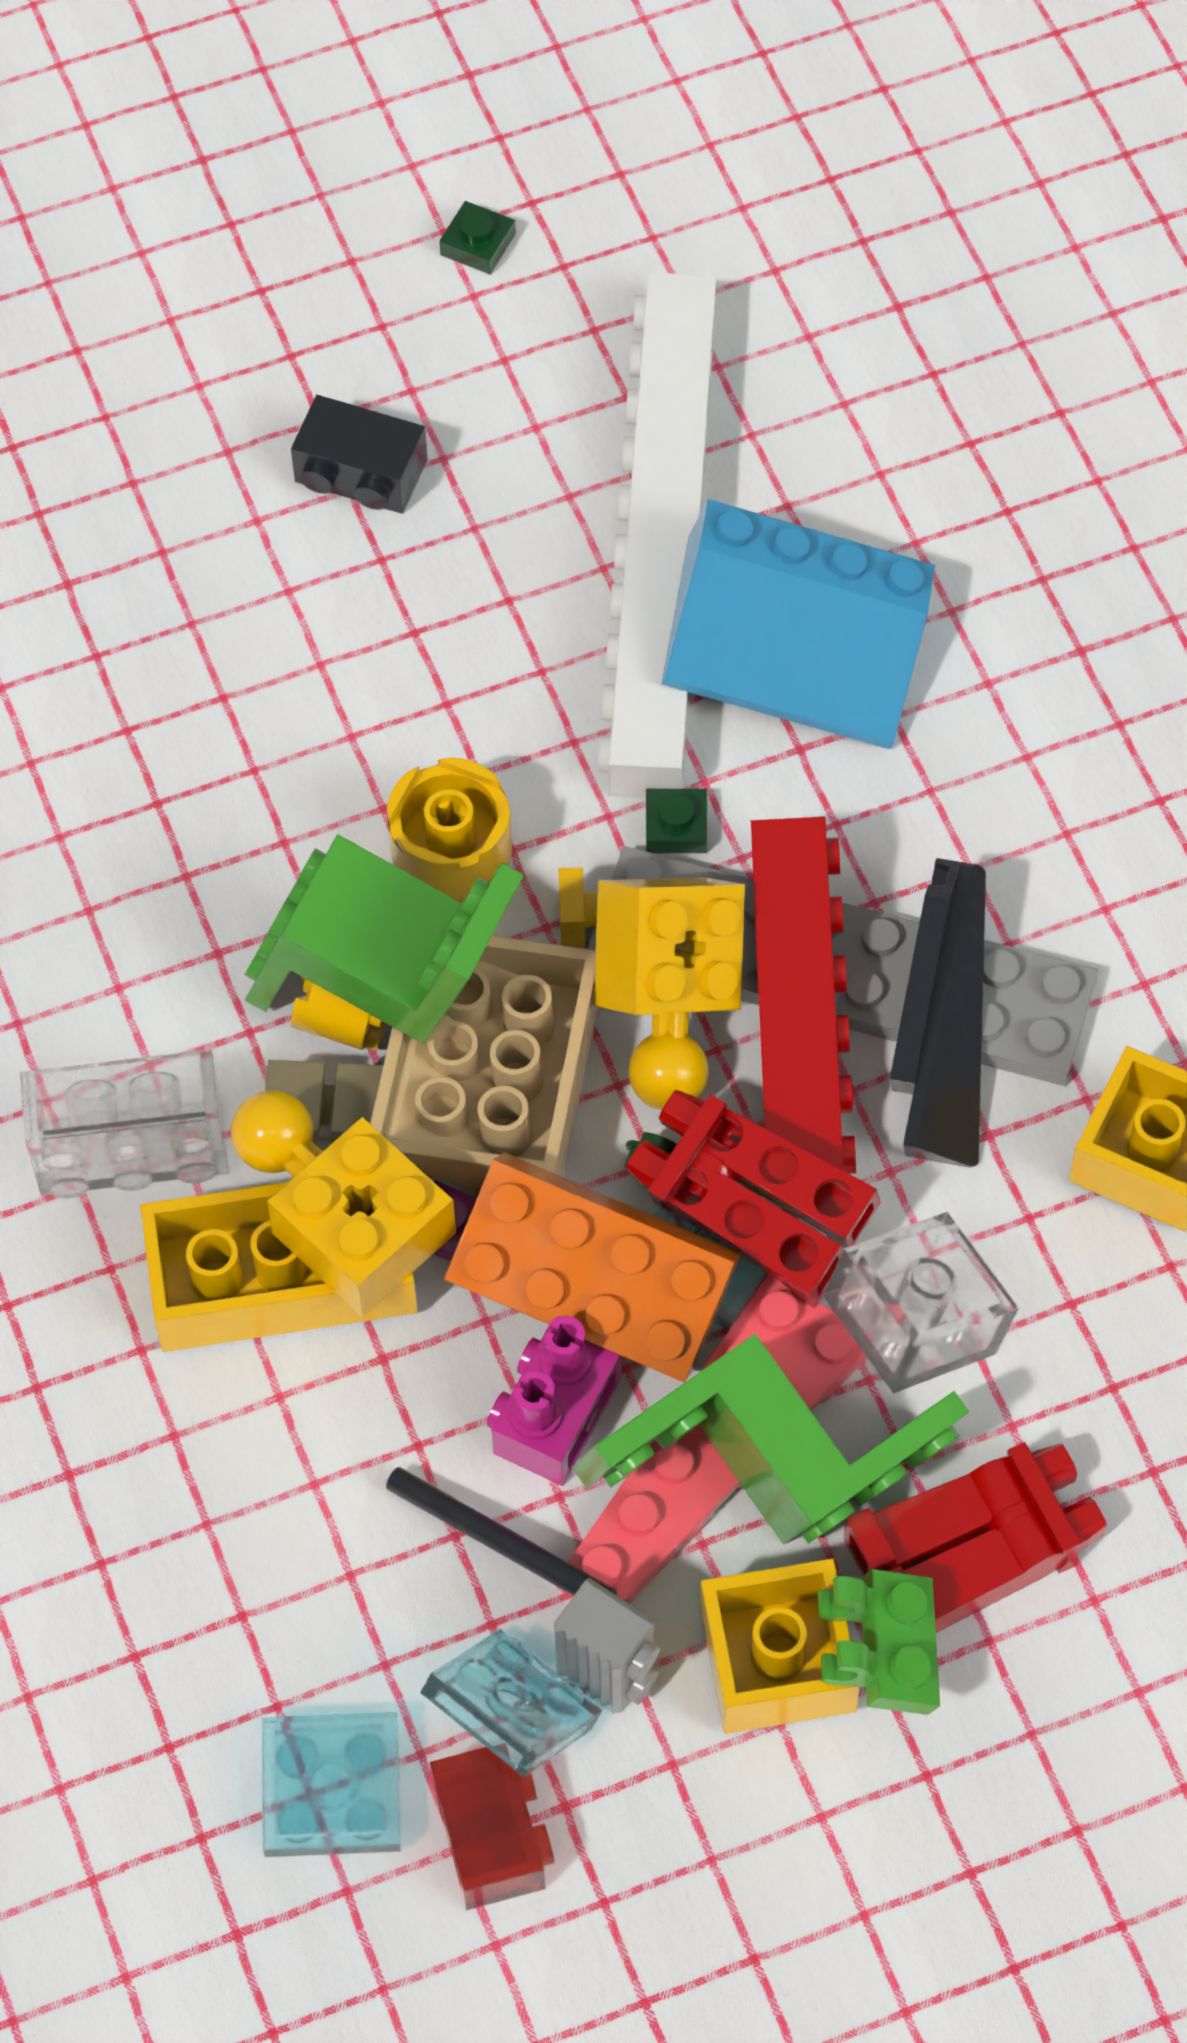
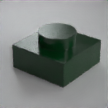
[439,201,516,275]
[646,789,707,853]

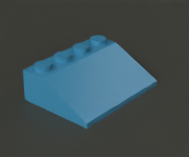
[661,499,935,749]

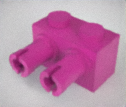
[487,1316,622,1486]

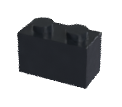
[291,394,428,514]

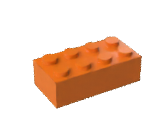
[444,1152,742,1383]

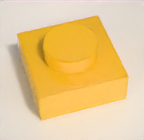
[558,867,597,949]

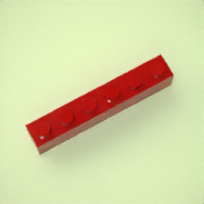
[750,816,856,1174]

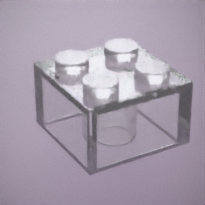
[823,1211,1019,1394]

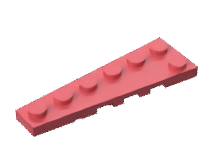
[556,1274,877,1604]

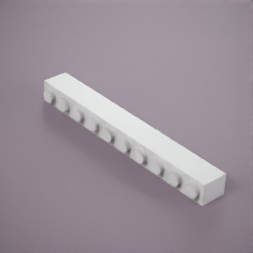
[598,272,717,798]

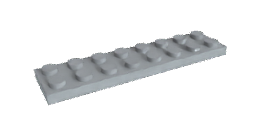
[587,846,1098,1087]

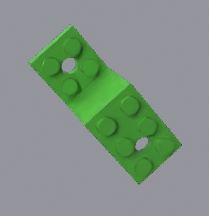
[244,834,524,1044]
[572,1333,969,1545]

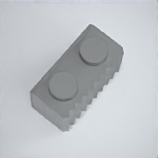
[554,1578,660,1714]

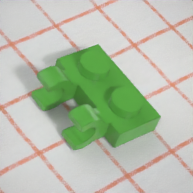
[818,1569,940,1715]

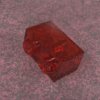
[430,1741,555,1911]

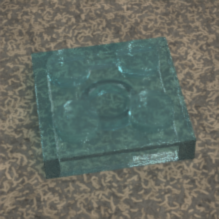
[420,1629,603,1777]
[262,1712,401,1857]

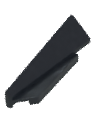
[890,858,986,1168]

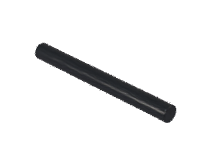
[386,1467,617,1596]

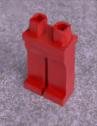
[626,1090,881,1308]
[844,1442,1107,1633]

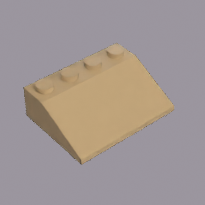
[370,936,598,1192]

